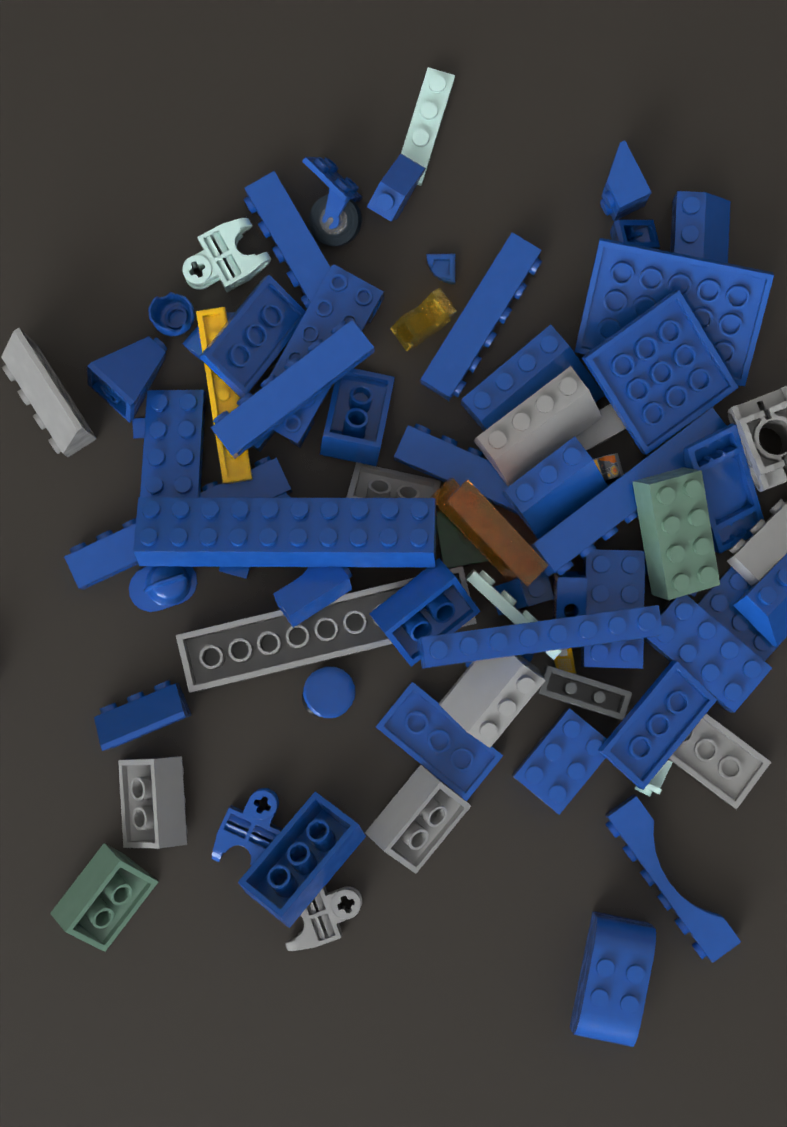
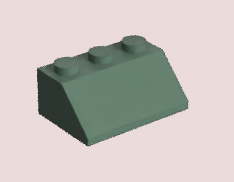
[50,843,159,952]

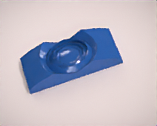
[684,423,765,554]

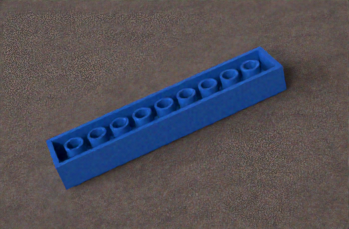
[133,497,437,568]

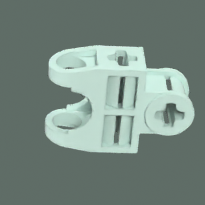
[182,218,271,292]

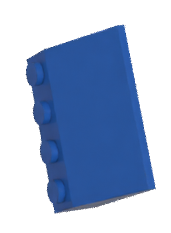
[461,324,604,431]

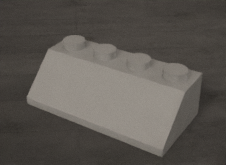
[474,366,602,486]

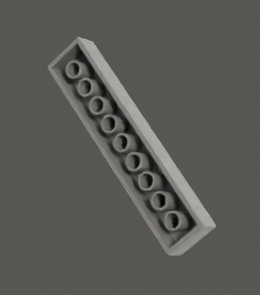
[176,566,477,693]

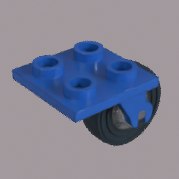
[302,157,362,246]

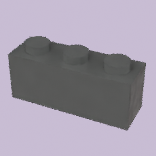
[537,665,632,720]

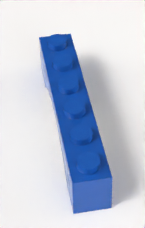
[605,794,741,963]

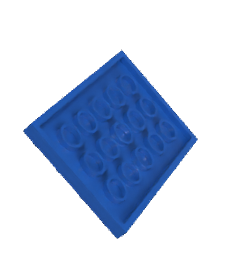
[574,238,774,387]

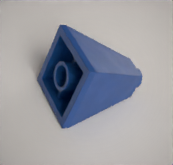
[87,336,167,423]

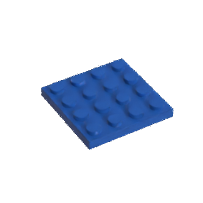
[582,290,739,455]

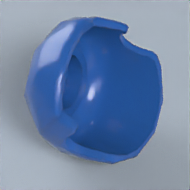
[148,292,195,337]

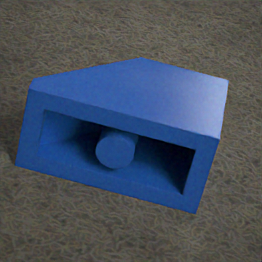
[367,153,426,222]

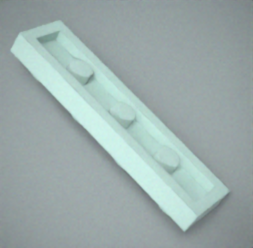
[401,67,455,186]
[466,569,562,660]

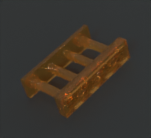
[430,478,548,587]

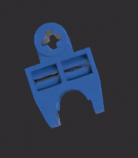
[211,788,283,865]

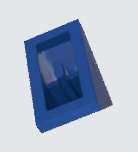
[610,220,660,249]

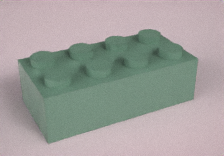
[632,467,720,600]

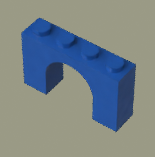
[273,492,353,628]

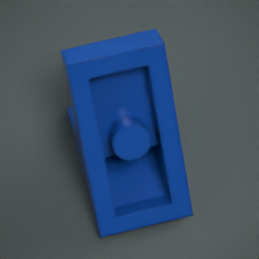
[494,572,554,616]

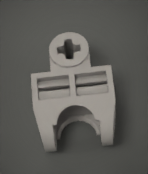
[285,886,362,951]

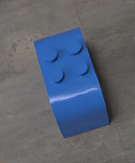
[570,911,656,1047]

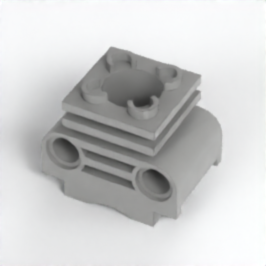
[727,386,787,492]

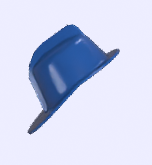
[129,566,197,612]

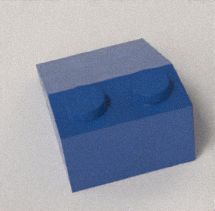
[320,368,395,466]

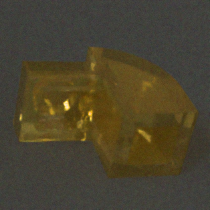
[390,288,457,351]

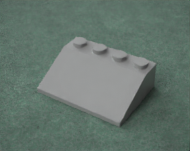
[1,328,97,457]

